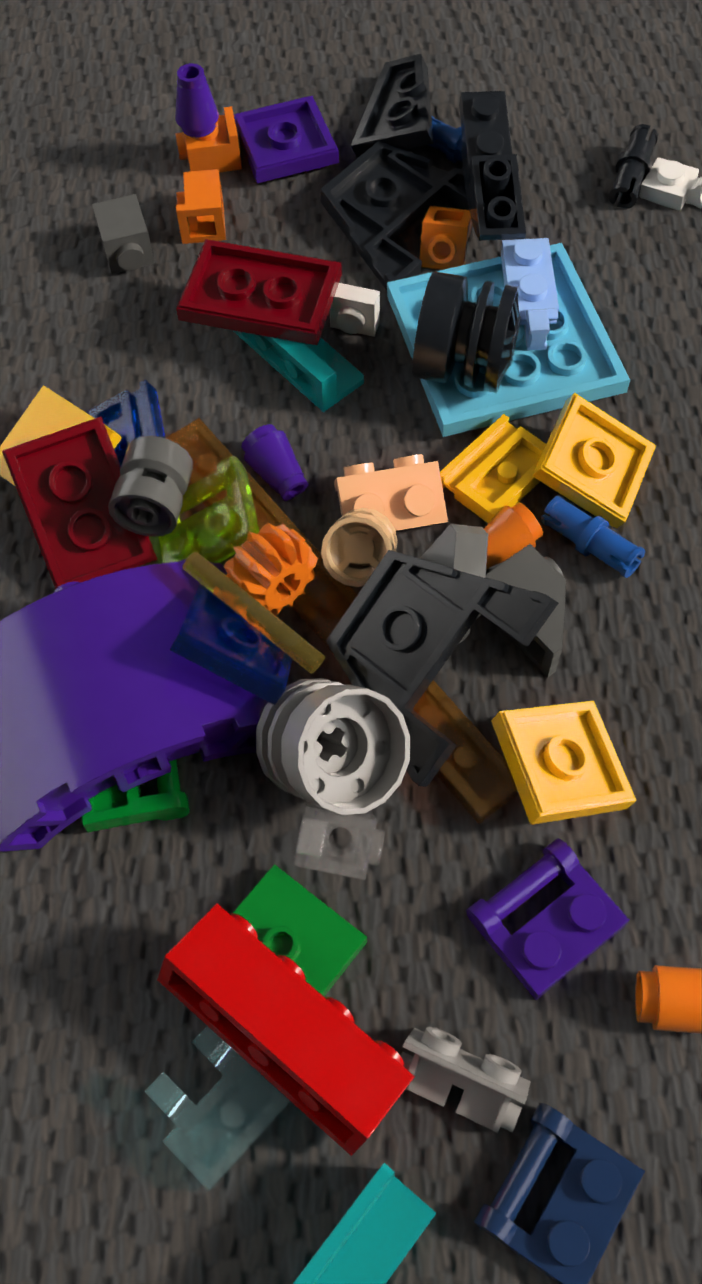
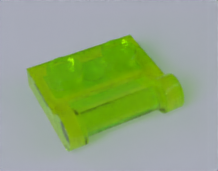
[159,456,259,563]

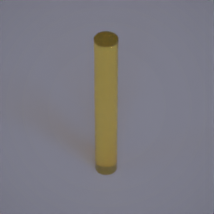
[182,552,325,674]

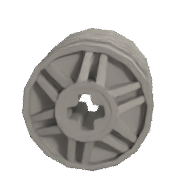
[256,678,410,815]

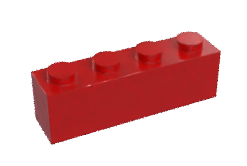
[157,903,415,1156]

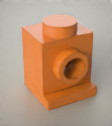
[175,106,242,172]
[176,169,226,244]

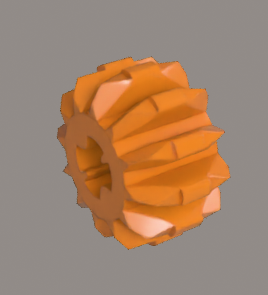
[223,523,318,618]

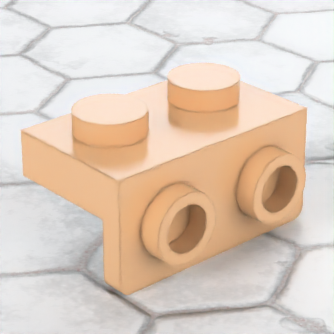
[334,454,448,531]

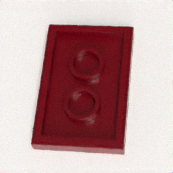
[176,239,342,346]
[2,417,158,589]

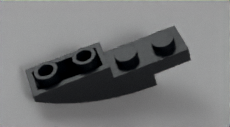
[459,91,526,241]

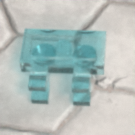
[144,1026,291,1191]

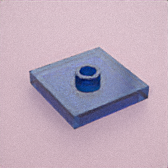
[170,583,298,705]

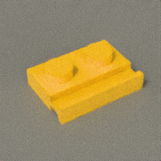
[440,414,546,523]

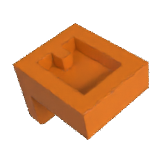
[419,206,472,270]

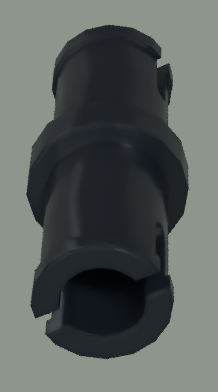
[609,124,658,209]

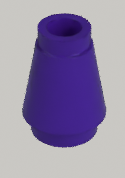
[175,63,219,138]
[241,424,308,501]

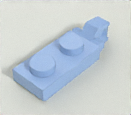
[501,238,559,350]

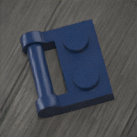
[474,1103,645,1284]

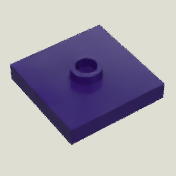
[234,96,339,183]

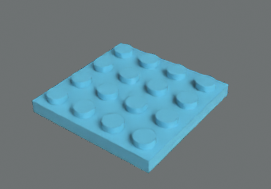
[387,243,630,437]

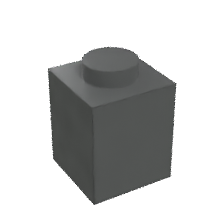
[92,194,155,274]

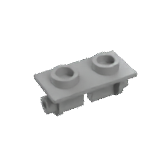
[401,1027,531,1133]

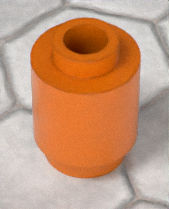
[635,965,702,1034]

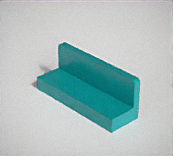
[233,330,364,412]
[293,1163,436,1284]

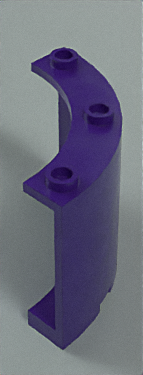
[0,559,283,852]

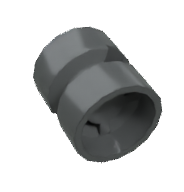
[108,436,193,537]

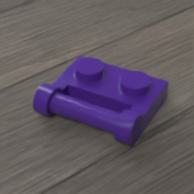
[466,838,630,1000]

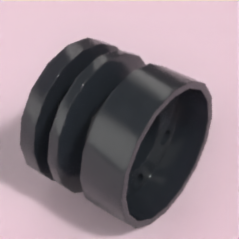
[412,271,521,393]

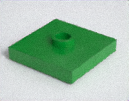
[233,864,367,997]

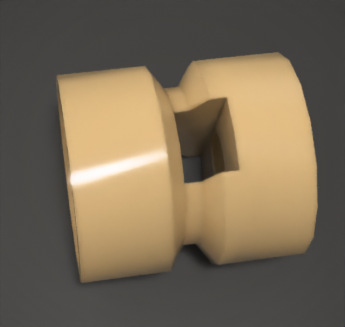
[321,508,398,587]

